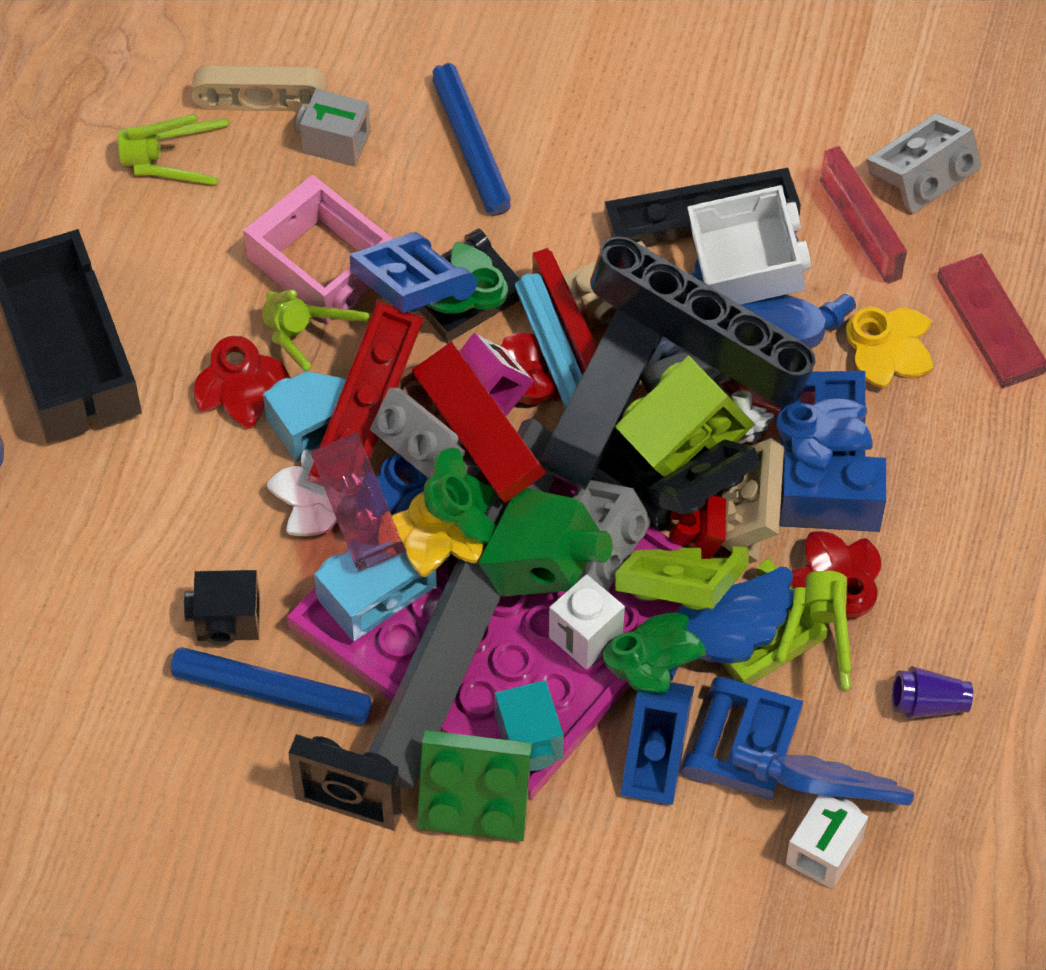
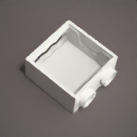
[687,185,812,305]

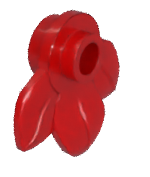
[194,336,291,429]
[791,531,881,619]

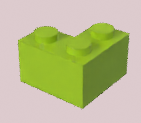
[615,355,756,477]

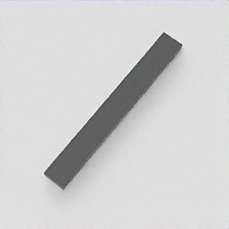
[369,418,555,789]

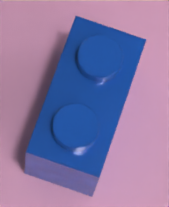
[779,452,886,532]

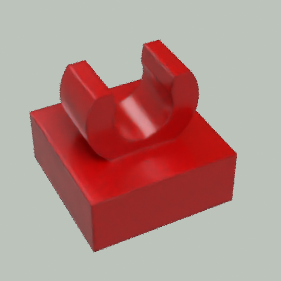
[669,495,726,559]

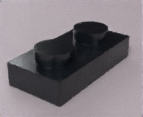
[648,439,761,514]

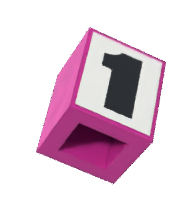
[459,333,534,416]

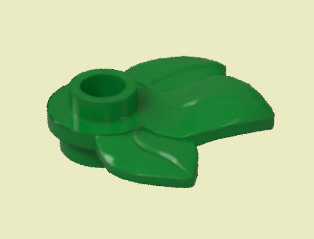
[426,242,508,313]
[424,448,496,544]
[603,613,706,693]

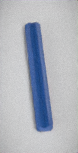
[432,63,511,216]
[170,647,372,725]

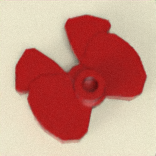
[501,333,561,404]

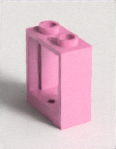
[243,174,393,324]

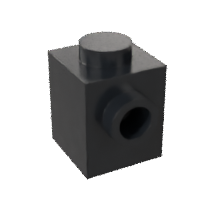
[184,570,260,645]

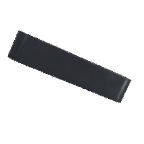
[590,237,816,405]
[540,309,663,490]

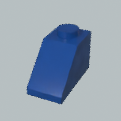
[620,682,695,805]

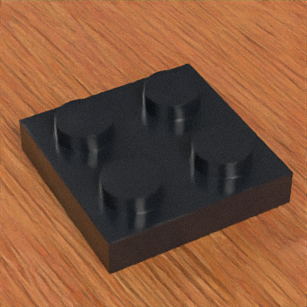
[288,734,402,831]

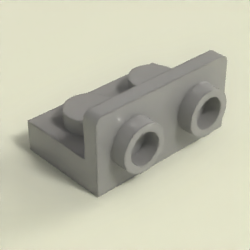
[866,113,981,213]
[370,387,480,478]
[573,480,651,591]

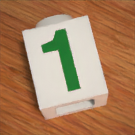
[549,574,625,670]
[786,795,869,890]

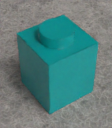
[494,680,564,771]

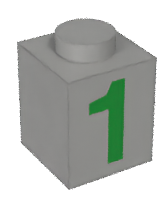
[295,89,371,167]

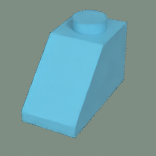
[263,371,346,462]
[314,546,437,642]

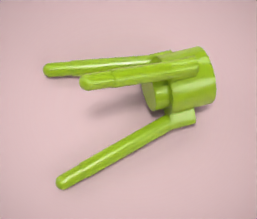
[118,114,230,186]
[262,290,371,371]
[776,571,851,691]

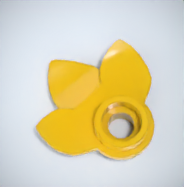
[846,307,934,388]
[380,492,483,577]

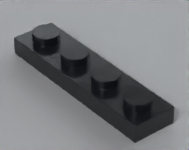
[604,167,801,245]

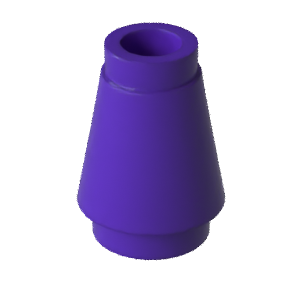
[892,666,973,718]

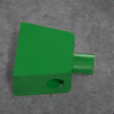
[478,488,613,596]

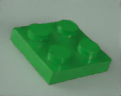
[417,730,532,841]

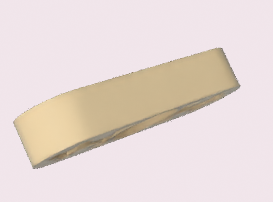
[191,66,327,111]

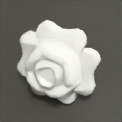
[732,391,774,444]

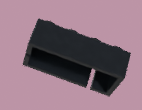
[0,229,142,443]

